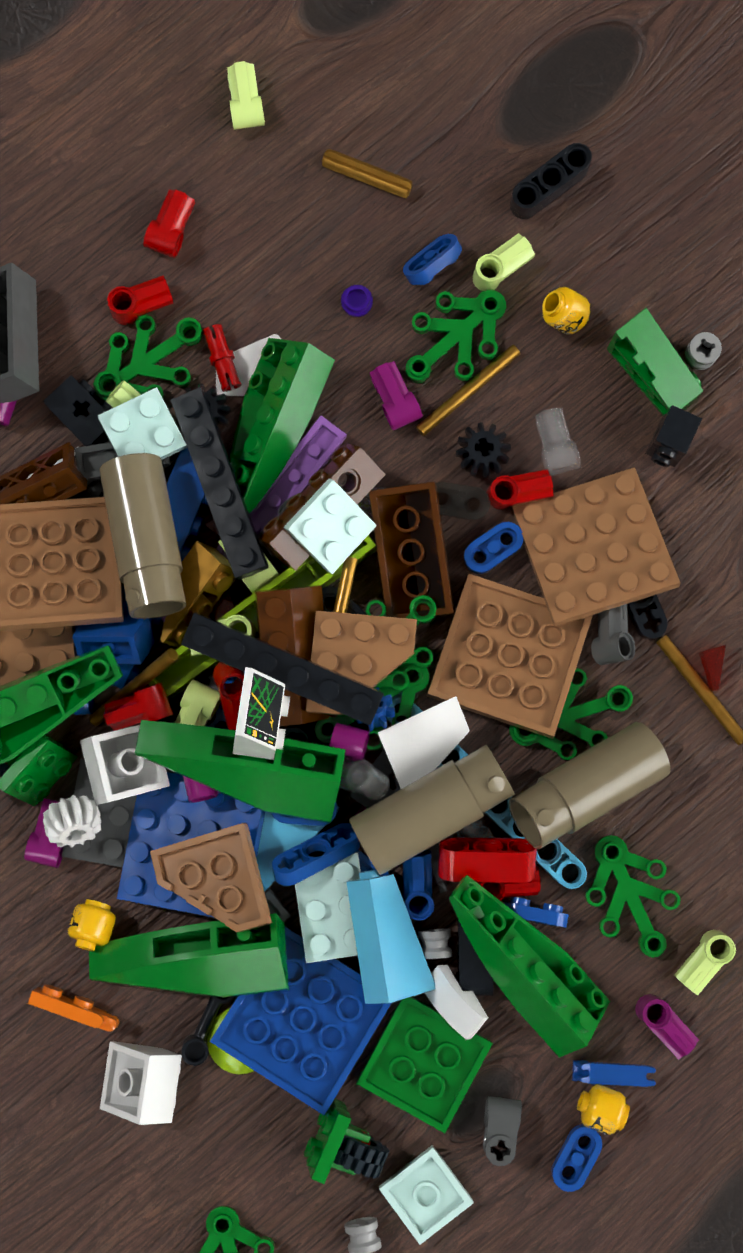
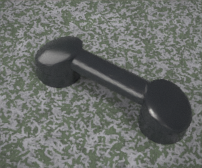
[181,996,234,1066]

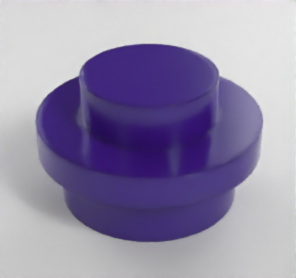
[341,285,373,317]

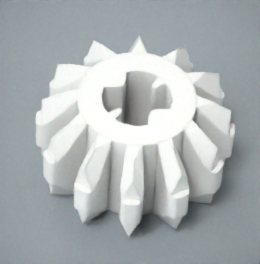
[43,795,101,848]

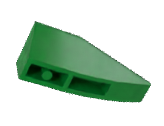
[229,338,335,514]
[0,645,123,764]
[135,720,346,823]
[449,875,611,1058]
[89,913,289,998]

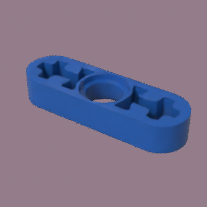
[272,823,360,886]

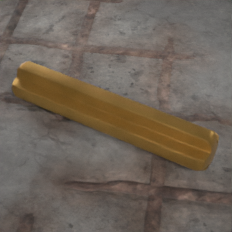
[322,149,412,198]

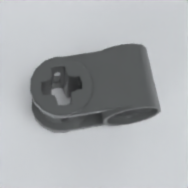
[483,1096,522,1166]

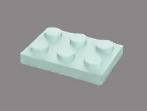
[295,852,361,963]

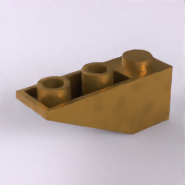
[160,541,235,648]

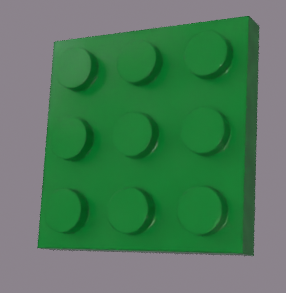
[356,997,493,1134]

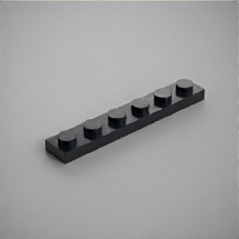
[171,387,269,581]
[181,612,384,725]

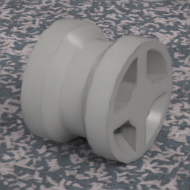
[685,332,722,370]
[418,928,452,959]
[344,1217,382,1253]

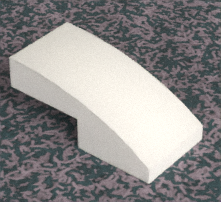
[425,965,488,1040]

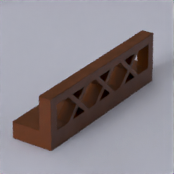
[0,442,87,504]

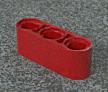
[438,837,537,883]

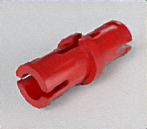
[202,324,242,392]

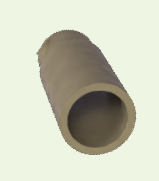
[99,453,186,619]
[509,722,670,849]
[349,745,515,875]

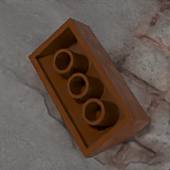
[369,481,454,618]
[255,585,332,726]

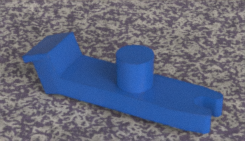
[572,1060,656,1087]

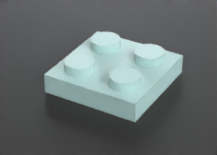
[98,387,187,460]
[283,479,377,574]
[379,1145,474,1245]

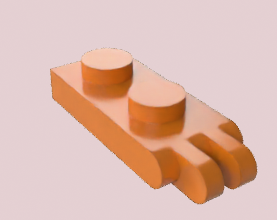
[27,984,120,1032]

